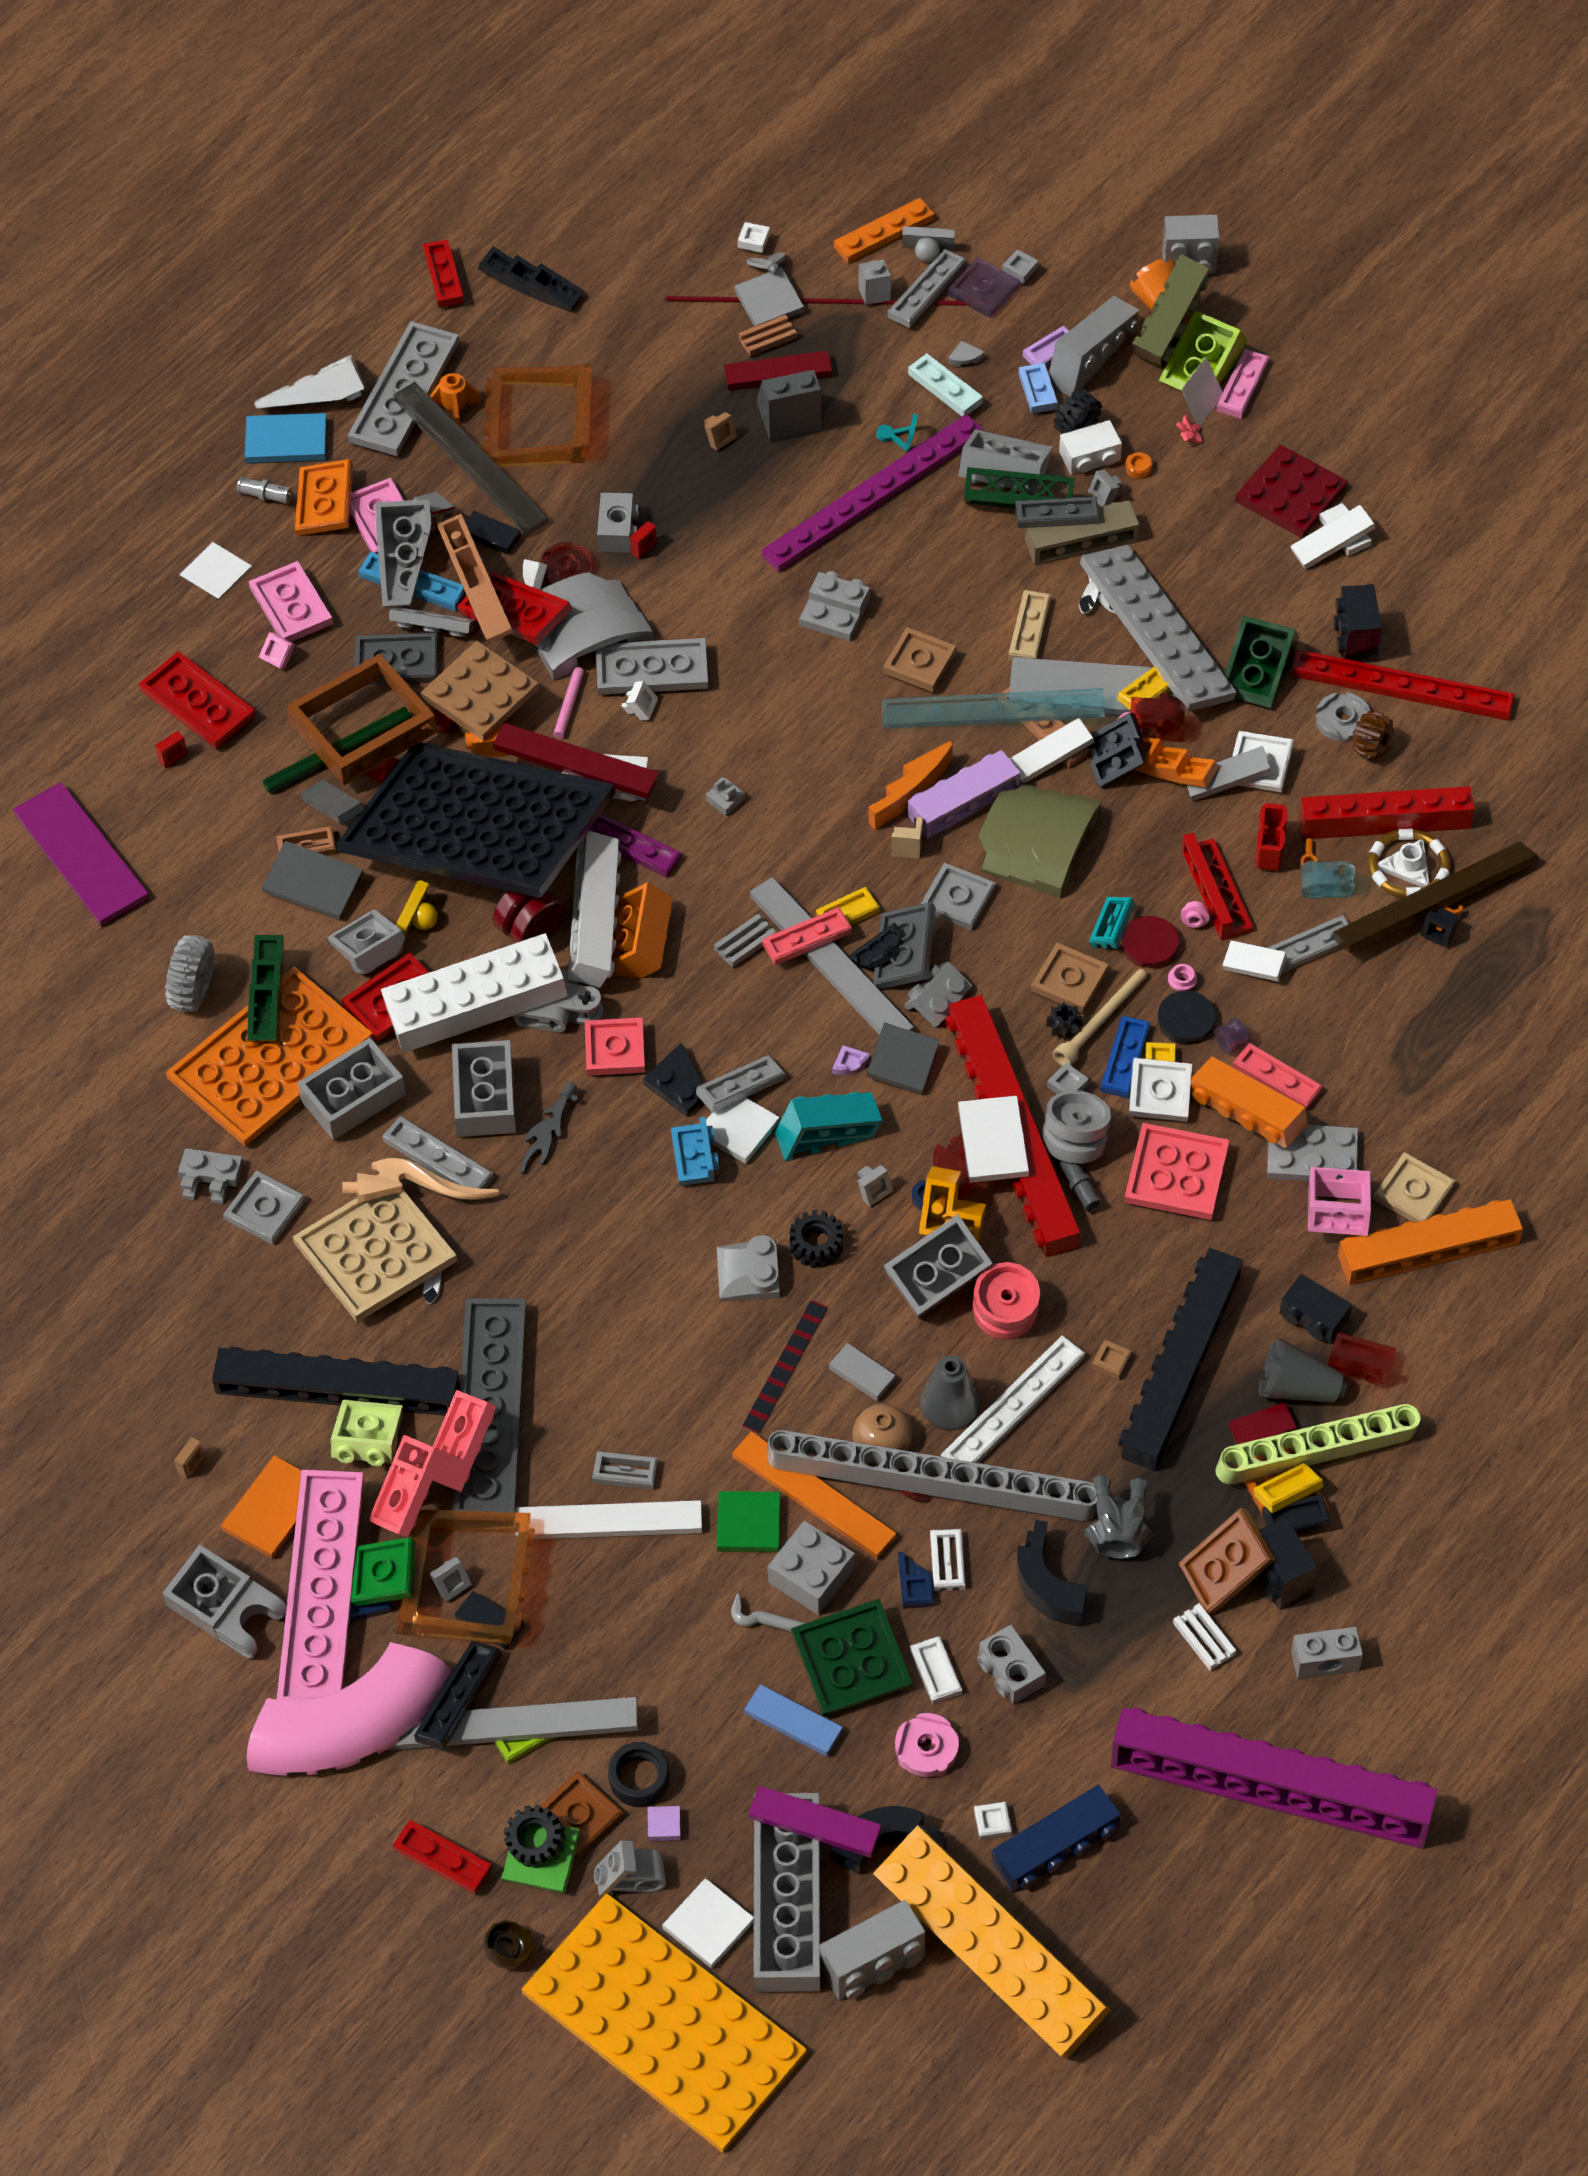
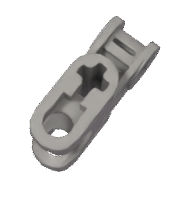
[513,970,604,1033]

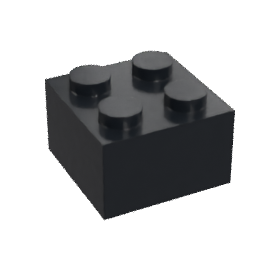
[1333,584,1382,663]
[1258,1517,1317,1610]

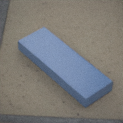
[744,1684,843,1757]

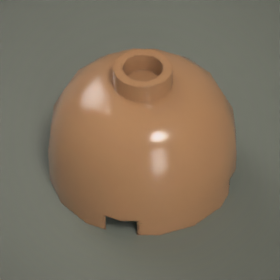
[852,1404,913,1466]

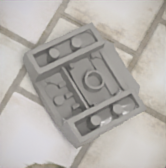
[532,572,653,681]

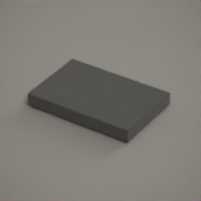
[354,633,438,685]
[262,841,363,921]
[873,902,936,990]

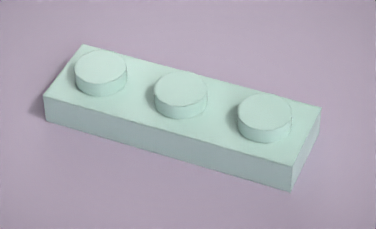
[908,353,983,416]

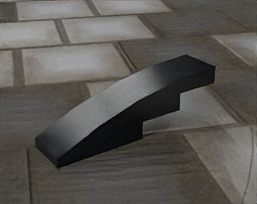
[478,246,584,311]

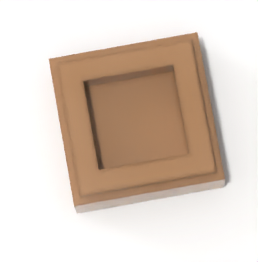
[1092,1339,1132,1380]
[174,1437,204,1479]

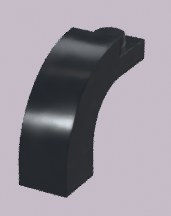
[1017,1520,1087,1627]
[831,1806,947,1875]

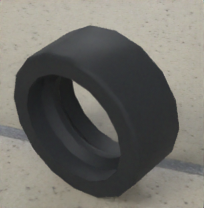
[608,1742,669,1807]

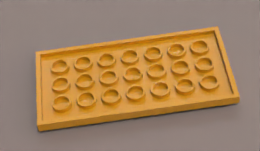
[521,1893,807,2153]

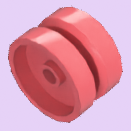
[972,1262,1040,1340]

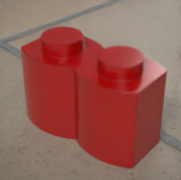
[1255,803,1288,871]

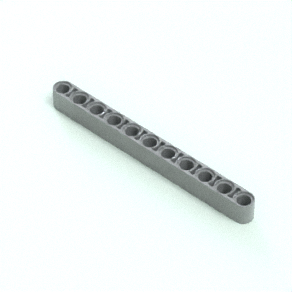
[767,1430,1097,1521]

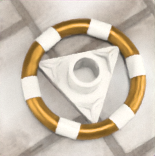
[1368,829,1451,898]

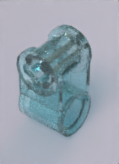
[1300,861,1356,899]

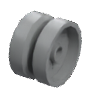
[1041,1090,1111,1164]

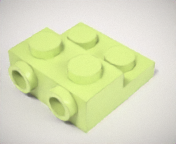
[331,1400,403,1466]

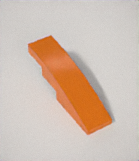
[1135,737,1219,788]
[869,741,953,830]

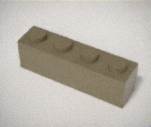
[1025,500,1139,566]

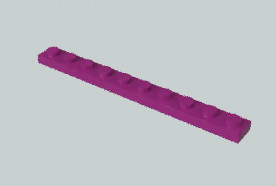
[761,414,984,573]

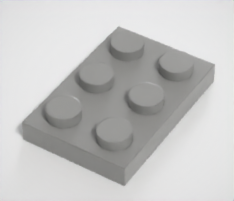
[1267,1125,1358,1181]

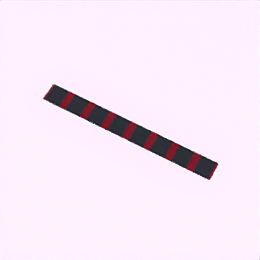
[742,1300,827,1433]

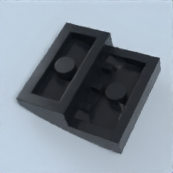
[1089,713,1146,787]

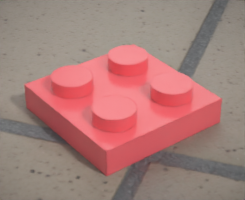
[585,1017,645,1076]

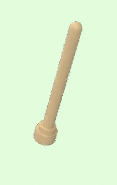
[1052,969,1147,1066]

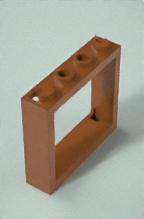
[287,654,437,785]

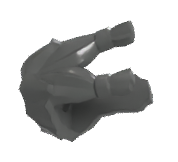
[1084,1475,1154,1559]

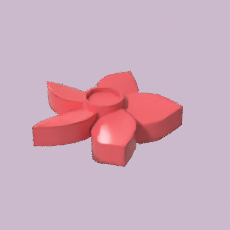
[1176,414,1202,444]

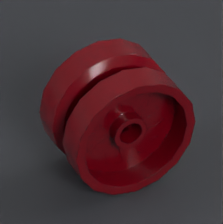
[492,890,566,943]

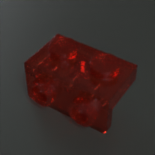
[1328,1332,1396,1385]

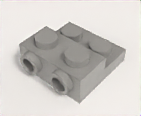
[799,571,870,641]

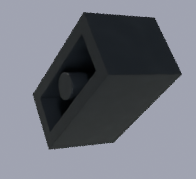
[1279,1274,1352,1344]

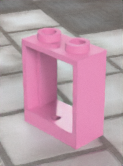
[1308,1167,1371,1236]

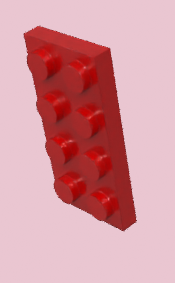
[457,571,572,645]
[138,651,256,749]

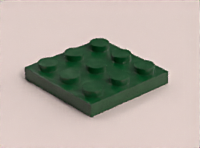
[791,1598,913,1717]

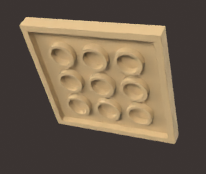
[292,1189,458,1323]

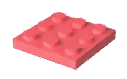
[1124,1123,1229,1220]

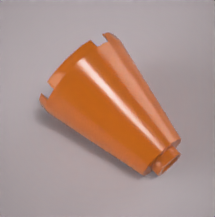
[1129,258,1192,325]

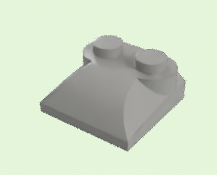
[327,909,405,974]
[717,1235,780,1302]

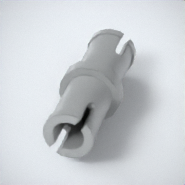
[237,477,293,504]

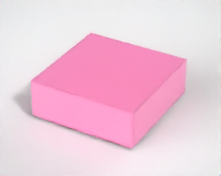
[259,632,296,669]

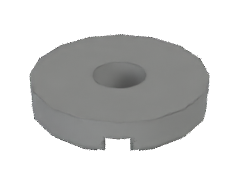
[1315,692,1371,742]

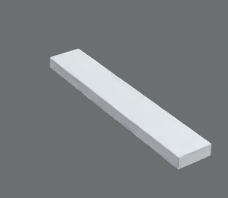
[941,1335,1085,1463]
[516,1500,702,1540]

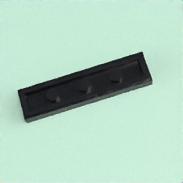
[414,1640,501,1751]

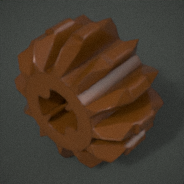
[1351,711,1394,760]

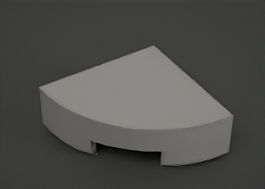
[948,341,984,367]

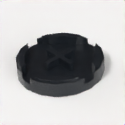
[1158,991,1215,1044]

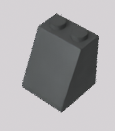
[757,370,822,442]

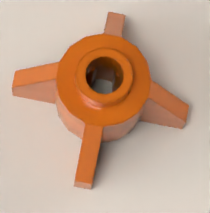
[428,373,481,425]

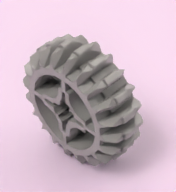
[165,935,215,1013]

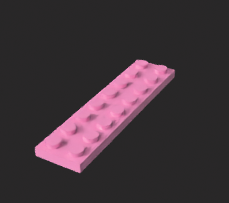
[277,1470,364,1701]

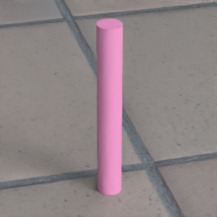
[553,667,584,739]

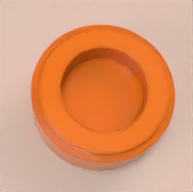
[1125,452,1153,479]

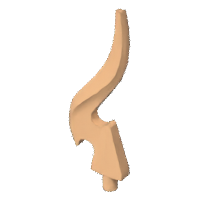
[342,1158,499,1202]

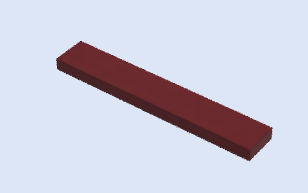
[493,723,659,799]

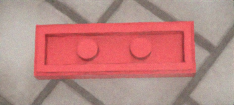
[762,907,852,966]
[1233,1043,1323,1111]

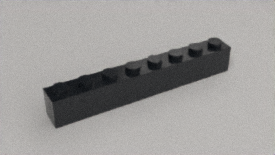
[1118,1248,1243,1471]
[212,1347,460,1416]

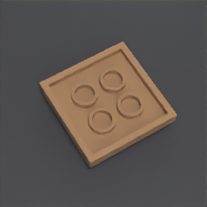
[421,641,539,741]

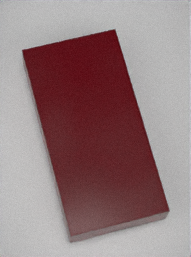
[1228,1402,1297,1445]

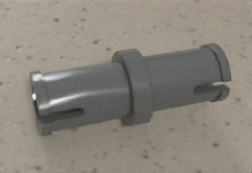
[1059,1161,1102,1213]

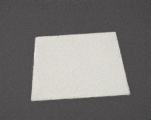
[1181,356,1223,426]
[179,542,251,599]

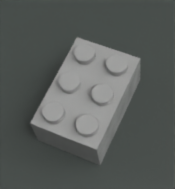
[297,1038,406,1141]
[452,1040,516,1137]
[884,1214,993,1319]
[819,1899,925,2001]

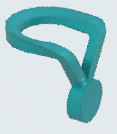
[876,413,918,451]

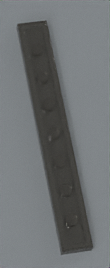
[394,381,548,536]

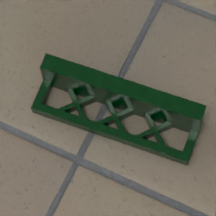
[964,467,1075,509]

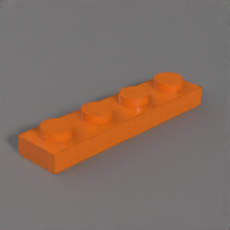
[834,198,934,264]

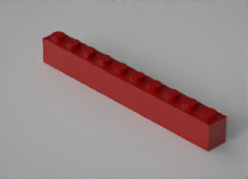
[945,995,1080,1258]

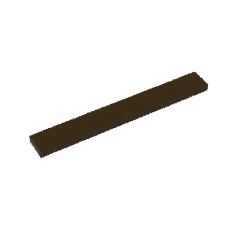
[1333,841,1537,953]

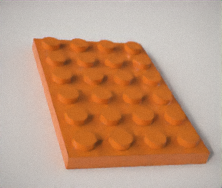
[166,967,374,1147]

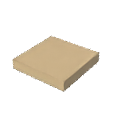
[1373,1152,1455,1222]

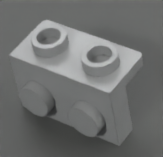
[904,961,972,1027]

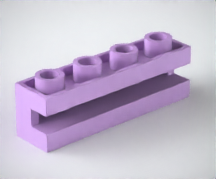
[908,750,1021,839]

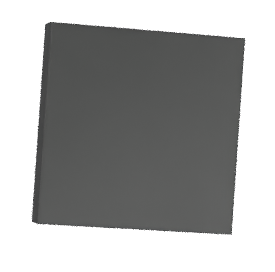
[866,1022,939,1095]

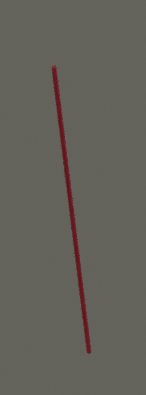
[664,296,993,306]

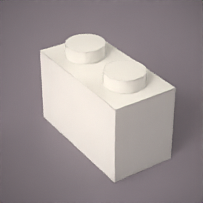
[1059,420,1122,475]

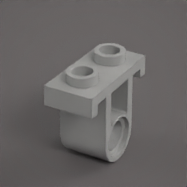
[594,1840,666,1897]

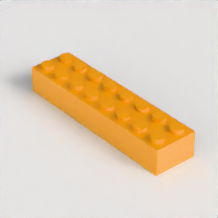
[873,1826,1112,2059]

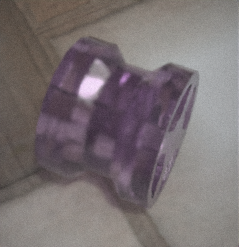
[1214,1018,1250,1054]

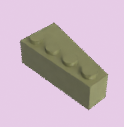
[1132,254,1211,367]

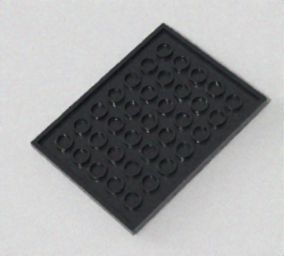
[337,742,616,898]

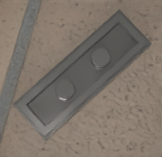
[1015,497,1099,528]
[300,780,364,825]

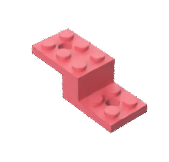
[368,1390,497,1538]

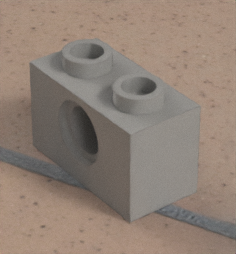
[597,493,639,553]
[1291,1627,1363,1680]

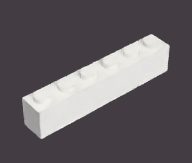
[568,831,621,988]

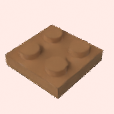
[883,627,956,692]
[1031,943,1109,1013]

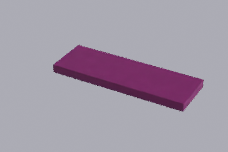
[13,782,149,926]

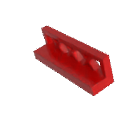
[1181,832,1253,941]

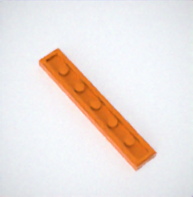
[732,1431,896,1559]

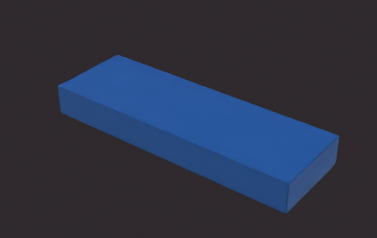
[1100,1015,1150,1098]

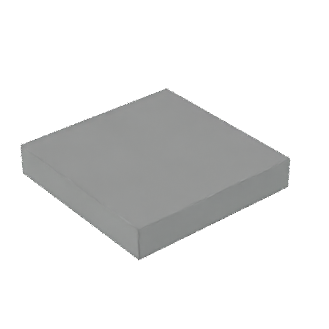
[735,267,804,327]
[921,862,996,931]
[223,1170,306,1245]

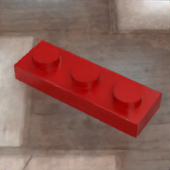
[423,239,464,308]
[392,1820,492,1895]

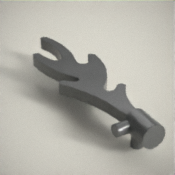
[520,1081,578,1174]

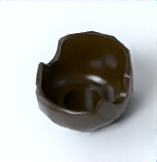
[484,1920,535,1970]

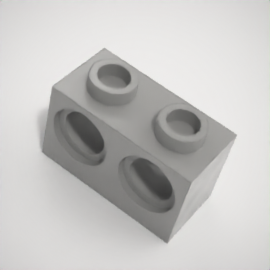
[977,1625,1046,1705]

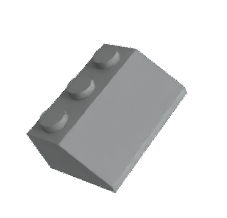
[958,429,1052,495]

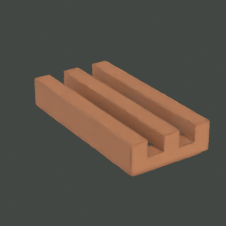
[739,315,797,357]
[276,826,337,856]

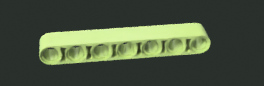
[1216,1404,1421,1484]

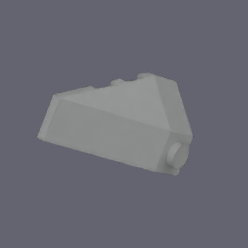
[375,499,431,608]

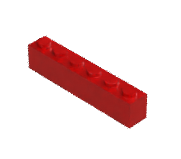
[1299,786,1474,840]

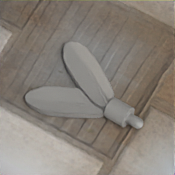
[747,253,786,273]

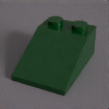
[1224,615,1300,709]

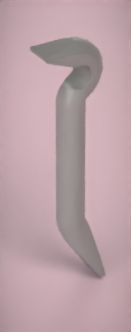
[731,1594,805,1632]

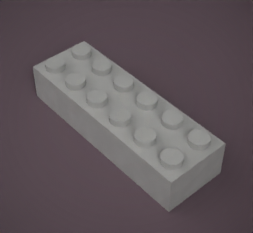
[754,1793,820,1992]

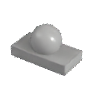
[902,226,955,263]

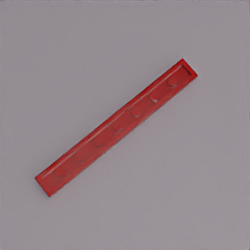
[1291,649,1515,721]

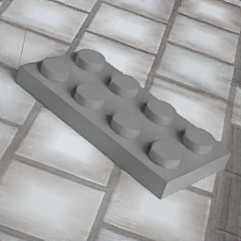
[596,638,708,695]

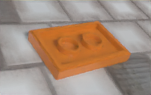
[295,459,353,536]
[221,1455,301,1559]

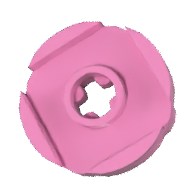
[895,1713,959,1777]

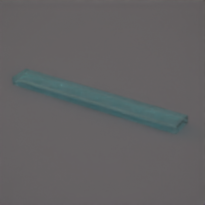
[881,688,1105,728]

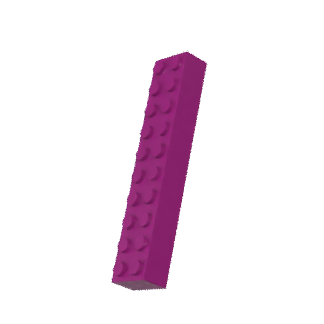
[1110,1707,1438,1849]

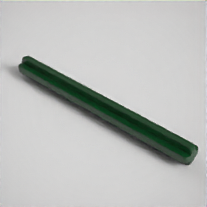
[263,707,411,794]

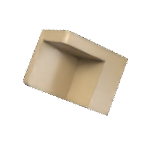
[892,817,923,859]

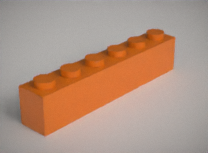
[1338,1199,1523,1286]

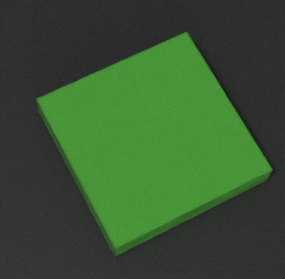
[501,1825,581,1894]

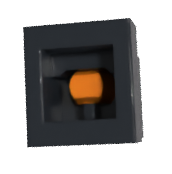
[1420,905,1463,947]

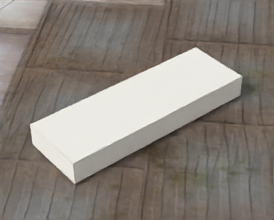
[1290,505,1375,570]
[1009,718,1094,783]

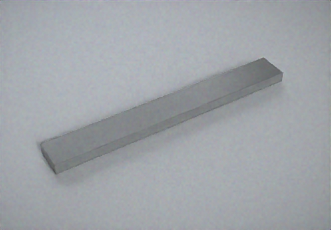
[750,877,914,1035]
[386,1697,638,1751]

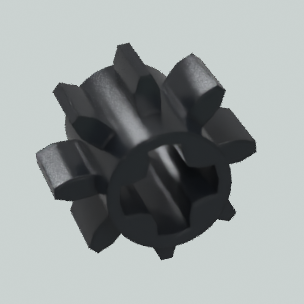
[1046,1002,1083,1040]

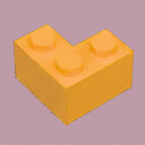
[919,1166,986,1242]

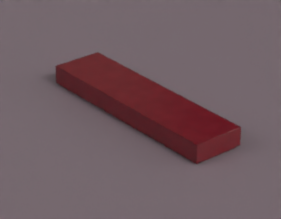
[724,351,832,390]

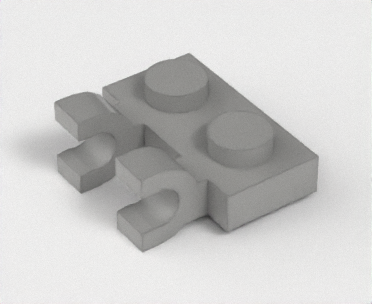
[178,1148,243,1204]

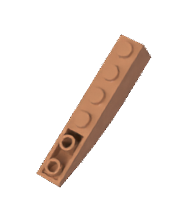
[437,514,513,643]

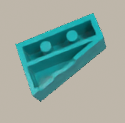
[775,1092,882,1162]

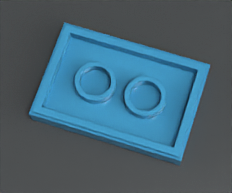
[245,413,327,463]

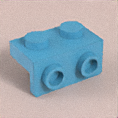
[671,1117,719,1186]

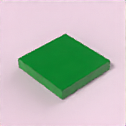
[717,1491,780,1552]
[351,1537,416,1607]

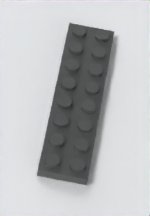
[453,1298,527,1520]

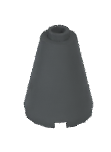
[1259,1338,1347,1403]
[920,1356,981,1431]

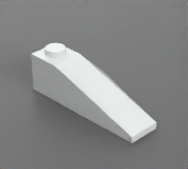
[254,355,365,408]

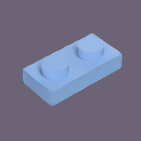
[1019,363,1057,414]

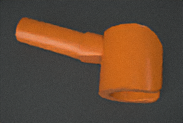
[1300,838,1318,872]

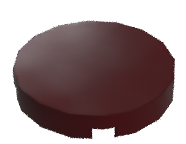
[1122,916,1179,968]

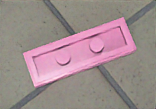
[1216,349,1269,419]

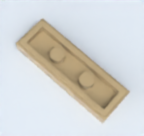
[1008,590,1051,660]

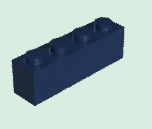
[991,1784,1121,1893]

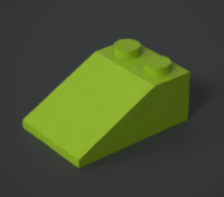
[1159,311,1247,392]

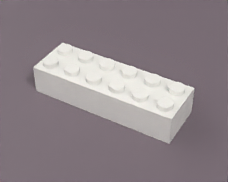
[381,933,568,1053]

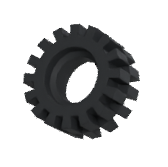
[1054,389,1102,434]
[789,1210,843,1268]
[504,1805,566,1868]

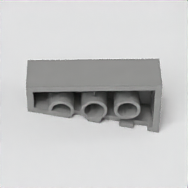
[1049,296,1140,397]

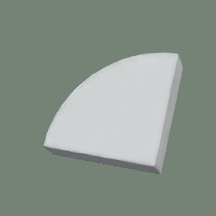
[523,559,547,590]

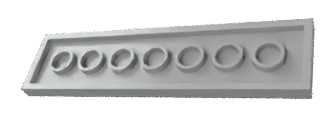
[1080,545,1236,712]

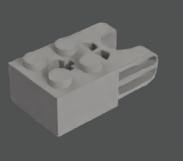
[162,1544,287,1659]

